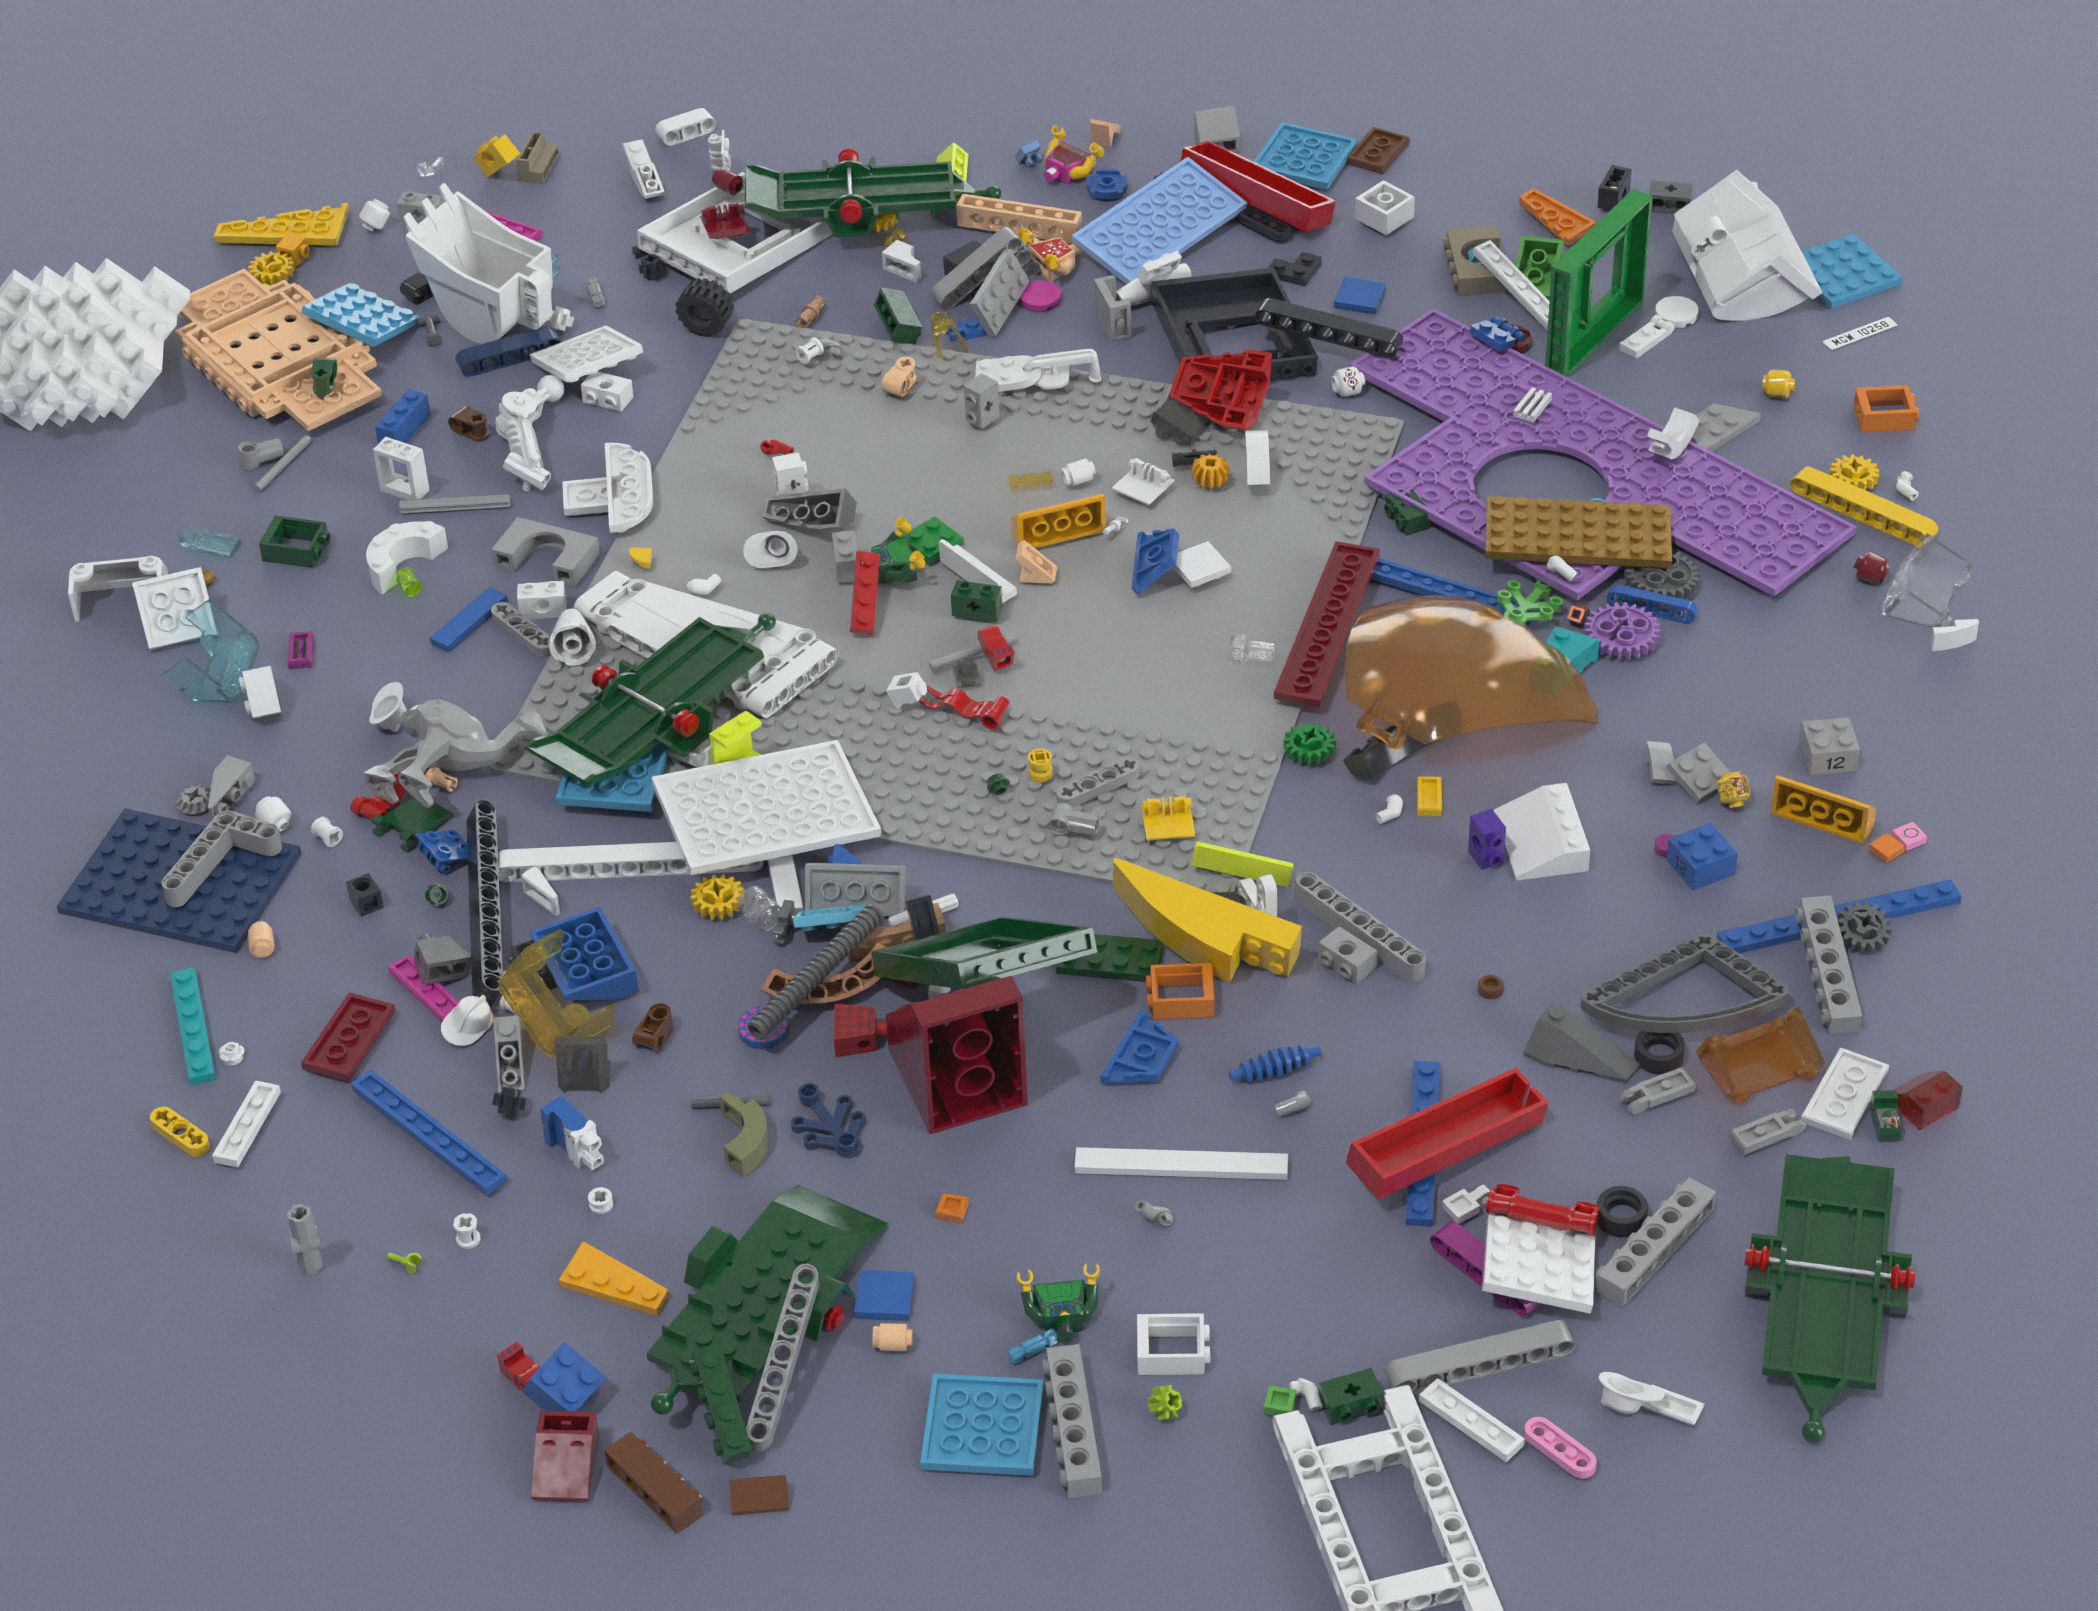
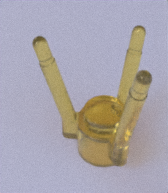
[931,312,969,358]

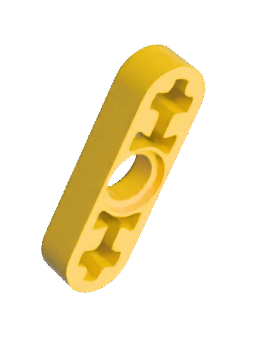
[150,1107,210,1157]

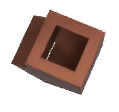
[1567,603,1590,627]

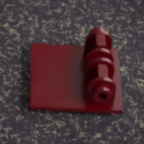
[700,203,750,239]

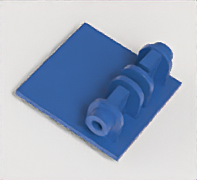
[415,830,468,874]

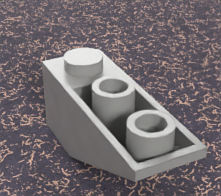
[208,755,255,821]
[493,1015,525,1093]

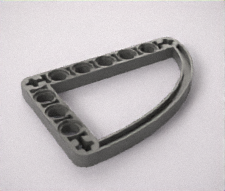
[1580,934,1789,1033]

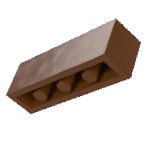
[604,1431,703,1534]

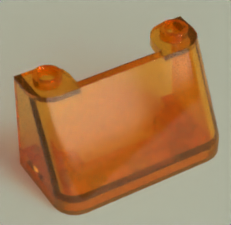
[1696,1006,1825,1103]

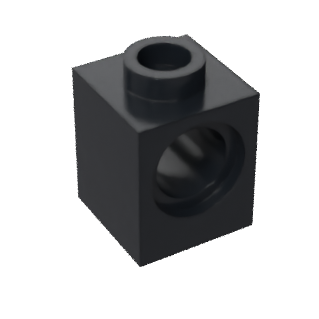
[346,873,384,917]

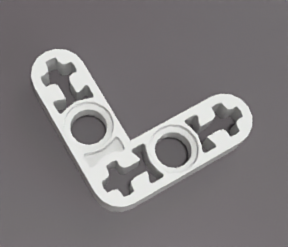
[1237,874,1277,917]

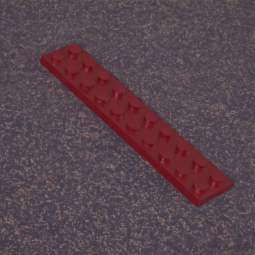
[1274,541,1380,707]

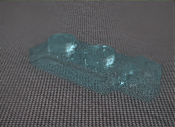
[177,528,241,558]

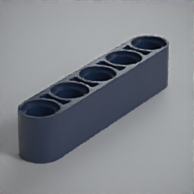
[455,326,561,377]

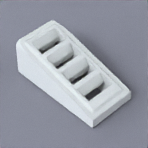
[522,866,560,916]

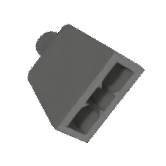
[413,934,471,985]

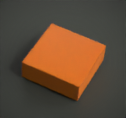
[1869,833,1905,863]
[935,1193,969,1223]

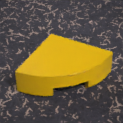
[629,548,652,569]

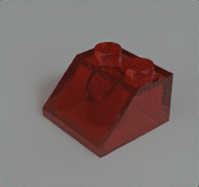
[1894,1071,1963,1131]

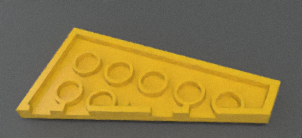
[214,203,349,246]

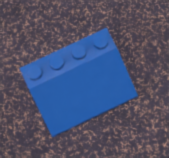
[529,907,639,1000]

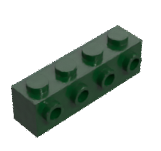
[688,1343,752,1465]

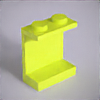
[709,711,762,764]

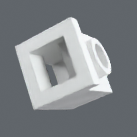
[886,672,927,709]

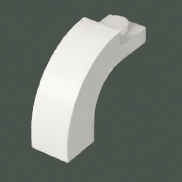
[1647,407,1700,459]
[1245,430,1270,485]

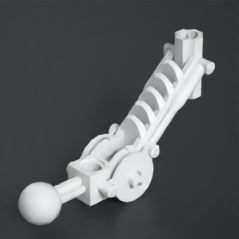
[495,375,564,492]

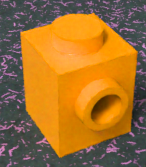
[276,232,310,267]

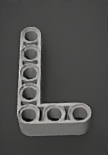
[931,227,1040,309]
[161,810,282,907]

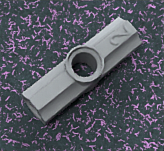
[287,1204,323,1275]

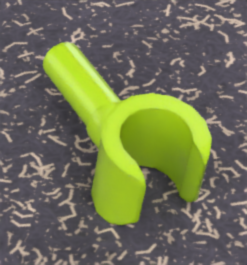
[387,1253,422,1274]

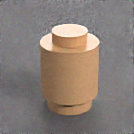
[248,922,275,958]
[873,1323,913,1351]

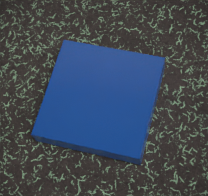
[1334,277,1386,314]
[854,1270,914,1320]

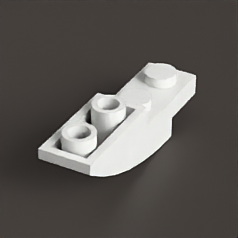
[623,139,665,199]

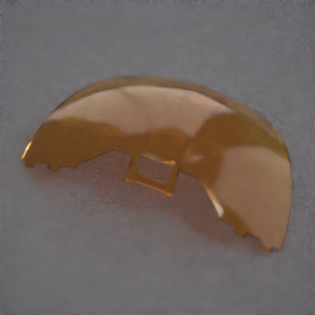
[1345,595,1599,750]

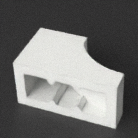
[882,240,922,283]

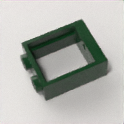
[259,515,330,568]

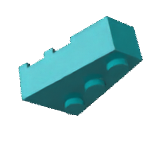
[1527,626,1599,696]

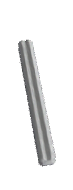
[399,494,511,514]

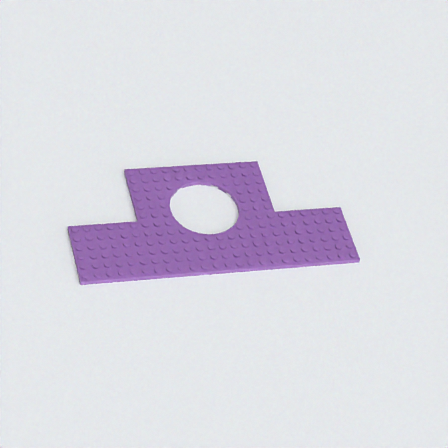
[1349,308,1857,600]

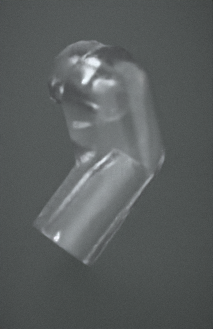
[417,157,446,176]

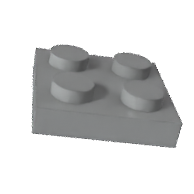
[1666,742,1731,803]

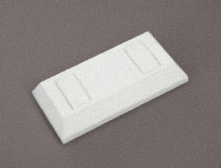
[1642,1385,1704,1426]

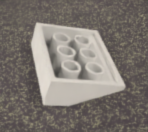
[1494,783,1590,881]

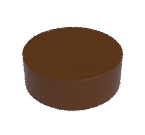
[1478,975,1504,999]

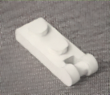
[1620,315,1675,359]

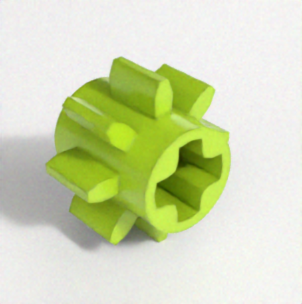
[1147,1385,1182,1421]

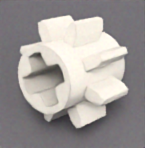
[548,306,574,331]

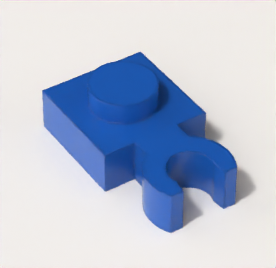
[946,317,986,342]

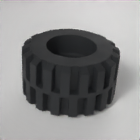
[675,278,734,337]

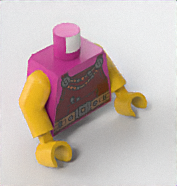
[1044,125,1104,184]

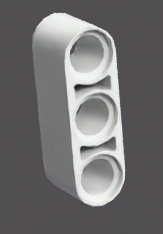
[655,108,716,146]

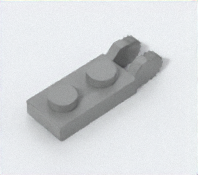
[1620,1067,1696,1115]
[1730,1109,1806,1155]

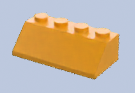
[1011,494,1106,548]
[1770,775,1876,844]

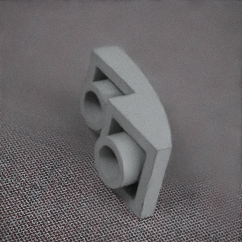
[1645,741,1677,785]

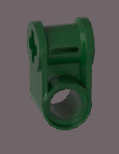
[311,358,337,396]

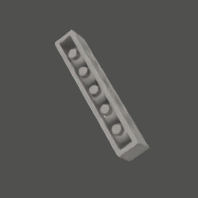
[1795,896,1863,1034]
[1595,1177,1716,1308]
[1042,1344,1102,1498]

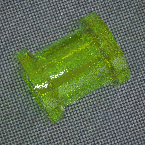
[396,567,423,597]

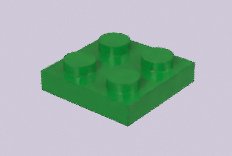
[901,516,964,564]

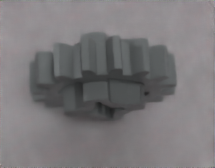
[1838,901,1892,954]

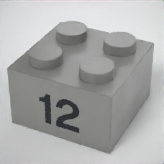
[1799,717,1860,775]

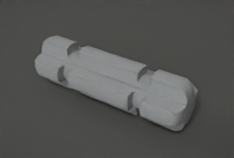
[586,277,605,308]

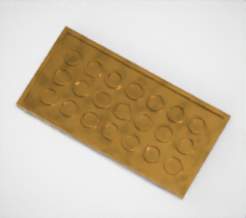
[1485,496,1672,568]

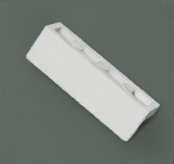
[939,539,1017,603]

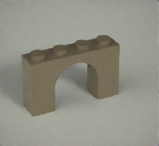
[1443,225,1509,296]

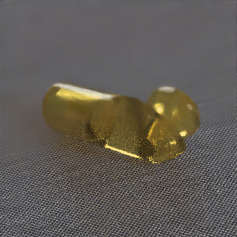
[884,228,907,250]

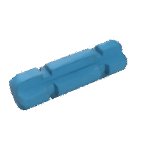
[1007,1328,1059,1364]

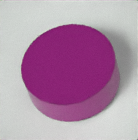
[1654,834,1674,857]

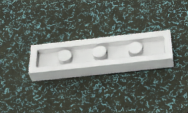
[212,1081,281,1167]
[1419,1378,1525,1462]

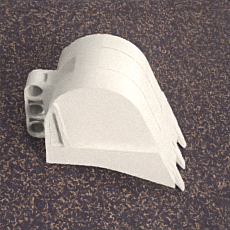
[403,183,553,344]

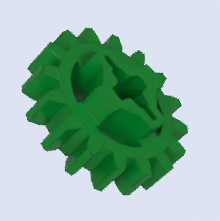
[1284,722,1336,766]

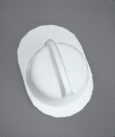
[743,531,798,568]
[369,682,407,732]
[441,995,494,1046]
[1599,1372,1664,1414]

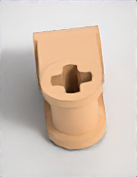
[881,357,916,397]

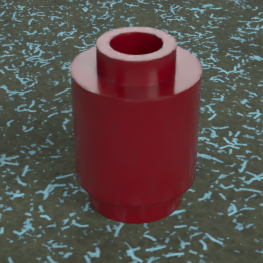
[712,169,743,195]

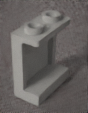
[1094,275,1131,343]

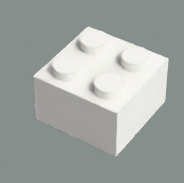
[1355,180,1415,235]

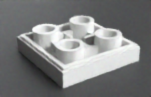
[1173,541,1231,588]

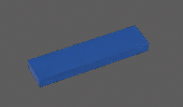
[430,587,508,652]

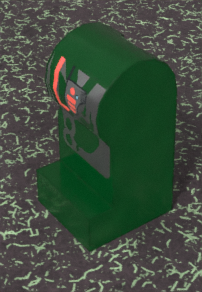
[1870,1090,1901,1140]

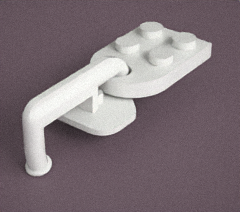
[975,349,1102,392]

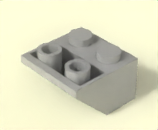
[1194,106,1240,154]

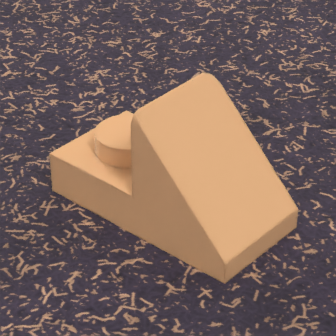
[1090,119,1122,148]
[1016,540,1057,583]

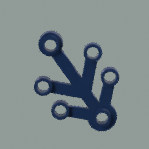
[791,1083,866,1156]

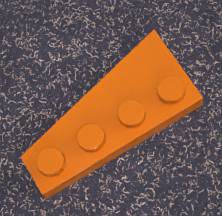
[1519,188,1596,246]

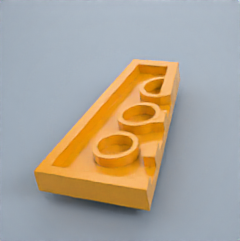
[559,1241,669,1316]

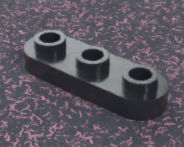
[1239,206,1291,242]

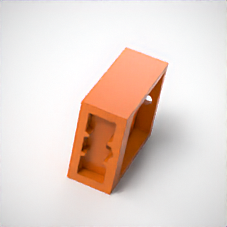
[1853,385,1919,433]
[1146,963,1214,1020]

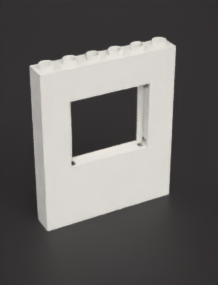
[637,172,832,293]

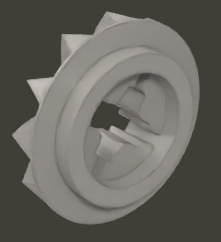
[175,784,211,814]

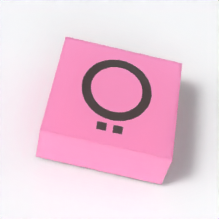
[1892,822,1927,851]

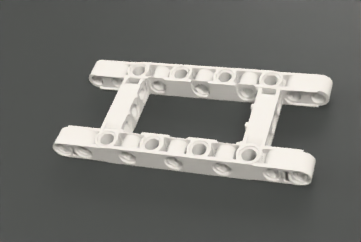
[1272,1385,1503,1611]

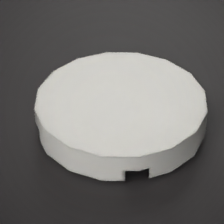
[1655,296,1698,328]

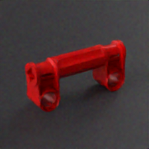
[1486,1184,1600,1237]

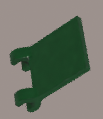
[372,797,453,852]

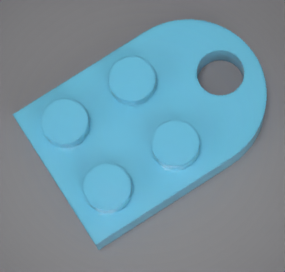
[793,905,866,931]

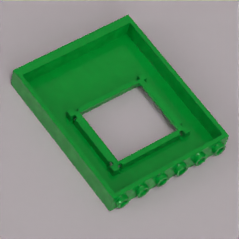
[1545,189,1652,377]

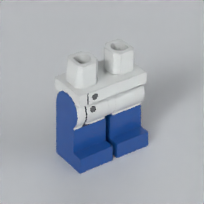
[540,1095,604,1170]

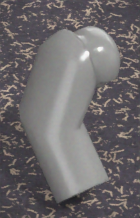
[815,338,842,357]
[1275,1091,1311,1117]
[1135,1199,1173,1227]

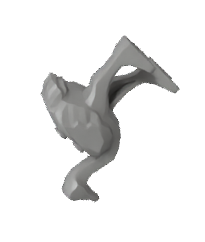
[364,699,548,808]

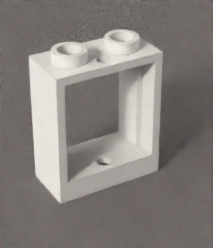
[373,437,430,500]
[1137,1313,1210,1375]

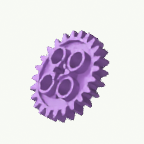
[1584,602,1661,660]

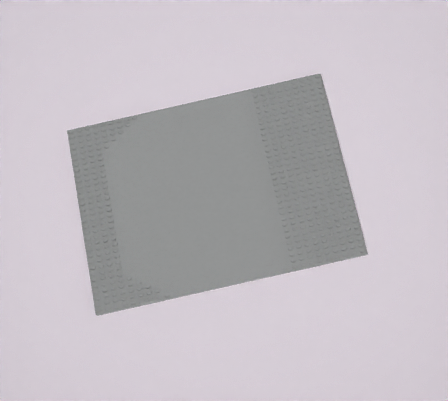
[489,319,1404,900]

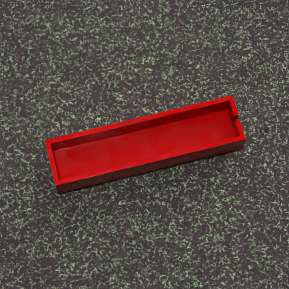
[1180,141,1336,232]
[1346,1067,1549,1200]

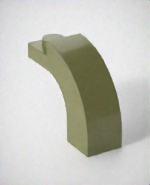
[720,1091,768,1178]

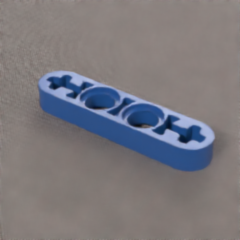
[1607,585,1698,624]

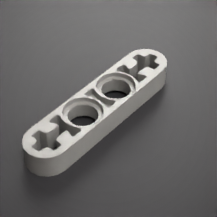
[491,602,551,657]
[1057,757,1140,807]

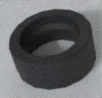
[1634,1031,1685,1074]
[1596,1186,1648,1237]

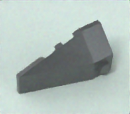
[762,488,857,531]
[1523,1003,1640,1083]

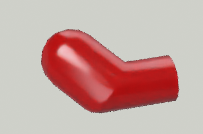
[760,439,794,455]

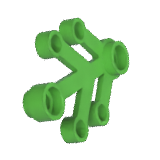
[1496,579,1563,629]

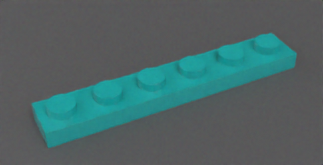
[169,967,216,1085]

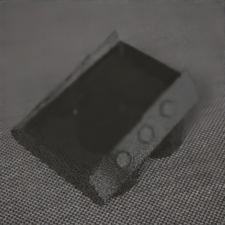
[1150,395,1211,447]
[555,1037,611,1094]

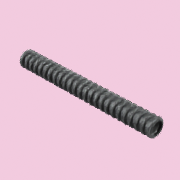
[747,904,884,1040]

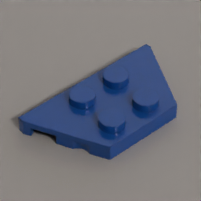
[1132,528,1179,595]
[1100,1009,1179,1084]

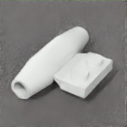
[1116,251,1192,306]

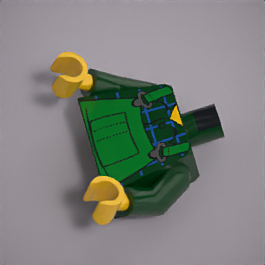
[871,516,925,584]
[1015,1263,1100,1343]

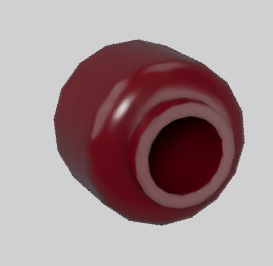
[1853,551,1890,585]

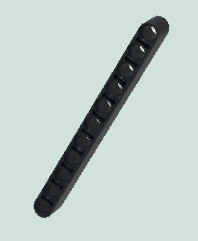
[466,799,503,1006]

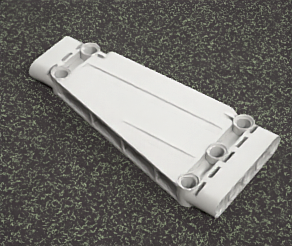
[574,571,839,718]

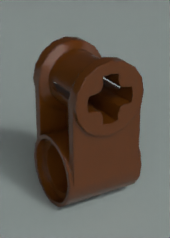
[448,406,490,441]
[632,1003,674,1053]

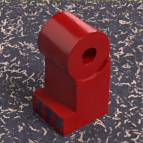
[977,624,1015,671]
[497,1341,540,1391]

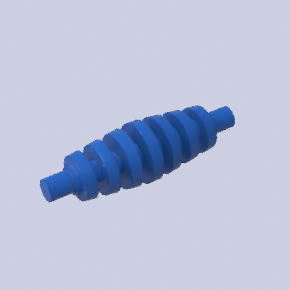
[1228,1044,1322,1082]

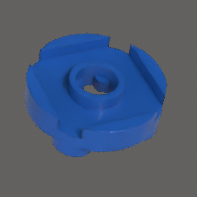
[1087,169,1128,201]

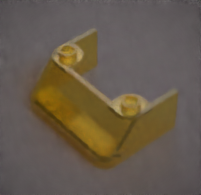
[498,929,615,1057]

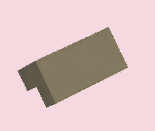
[516,131,559,184]

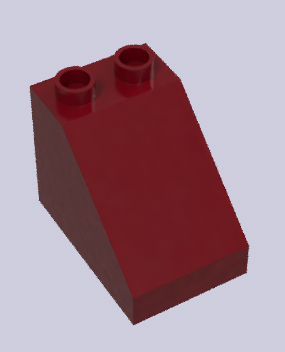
[886,975,1028,1135]

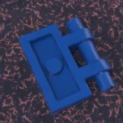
[1469,316,1526,352]

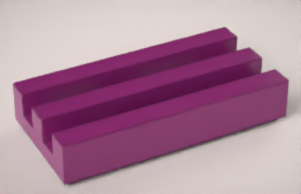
[288,631,314,669]

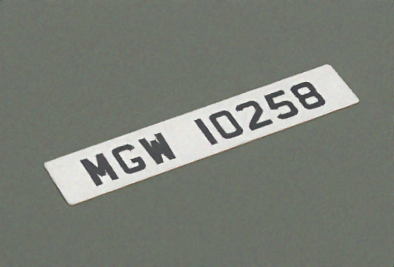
[1823,317,1897,350]

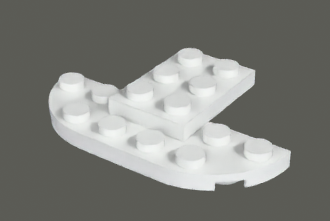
[563,443,653,533]

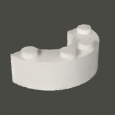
[366,521,448,595]

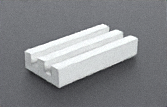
[1513,387,1552,423]

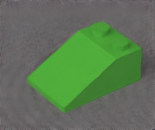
[1509,236,1566,298]

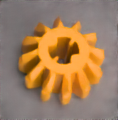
[1191,453,1230,489]

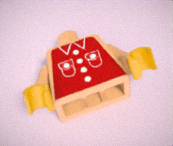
[1018,228,1082,282]

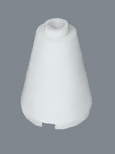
[549,609,596,666]

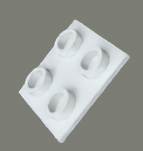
[708,130,731,172]
[1112,458,1174,505]

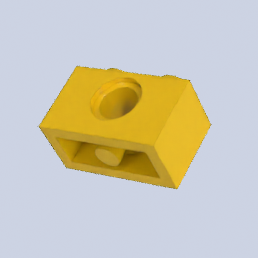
[472,134,520,177]

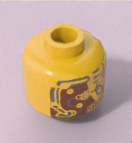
[1762,369,1796,399]
[1717,771,1751,808]

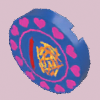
[738,1006,789,1049]

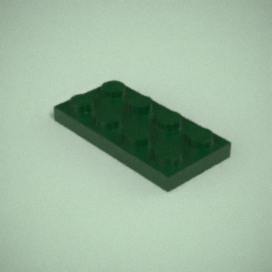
[1056,934,1163,982]

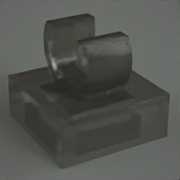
[953,659,981,688]

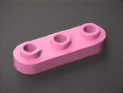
[1524,1417,1596,1479]

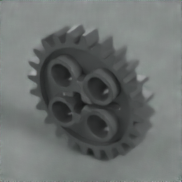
[1624,552,1700,599]

